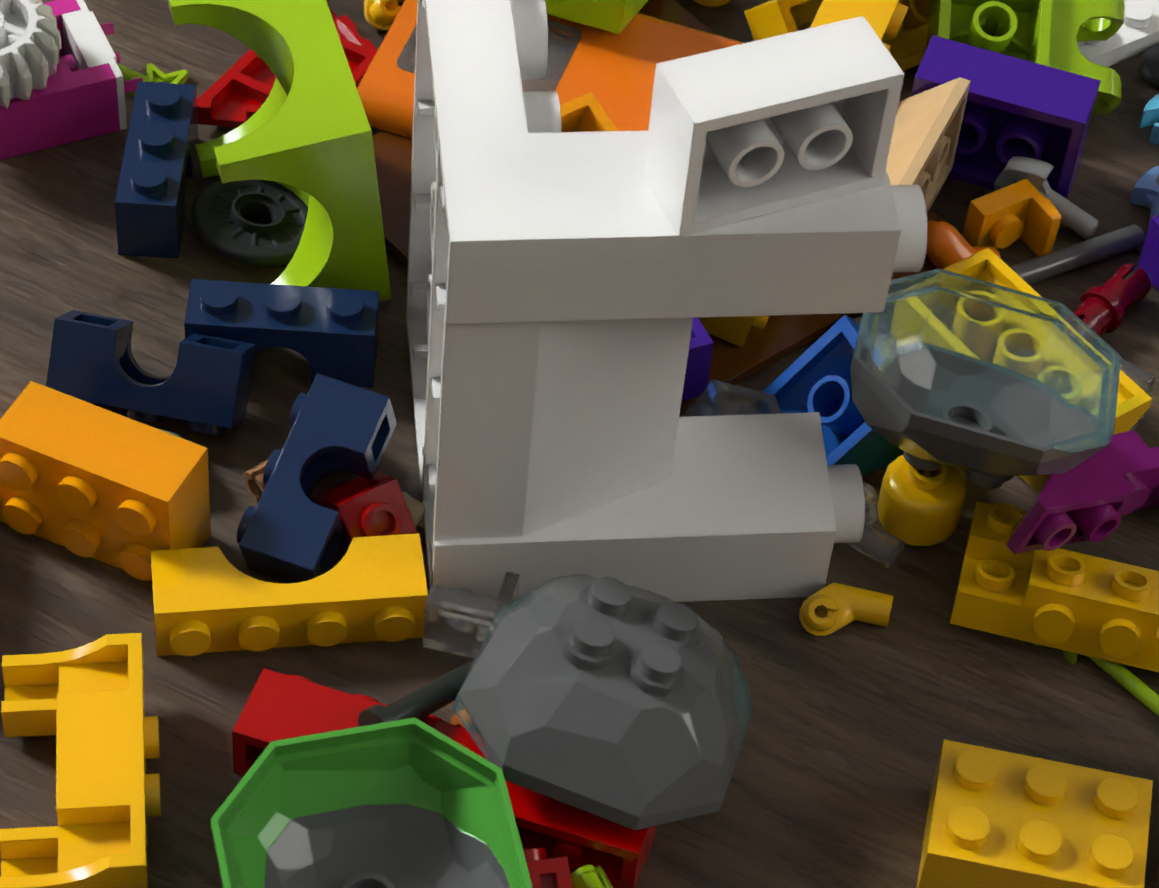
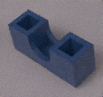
[115,81,199,259]
[184,279,379,388]
[46,310,256,435]
[237,373,397,583]

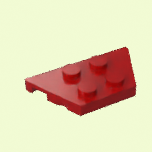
[197,0,378,128]

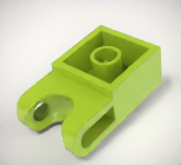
[926,0,1125,115]

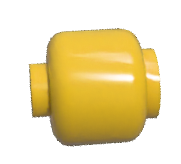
[877,455,967,546]

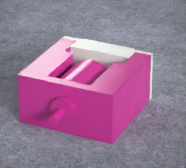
[0,0,142,160]

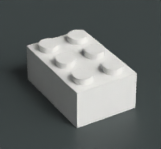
[643,16,904,236]

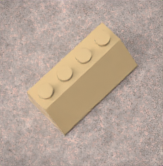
[886,77,971,278]

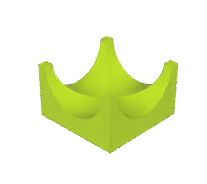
[168,0,392,302]

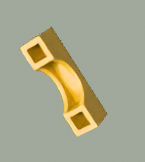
[150,533,428,656]

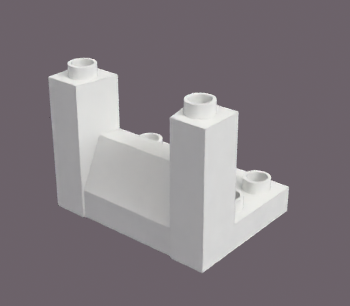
[406,0,927,612]

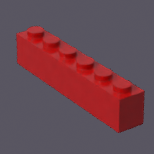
[232,668,658,888]

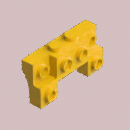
[950,501,1159,673]
[0,633,161,888]

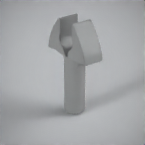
[994,156,1099,239]

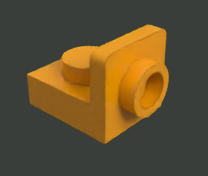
[962,178,1061,257]

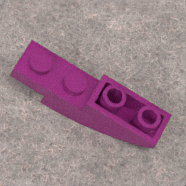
[1006,430,1159,554]

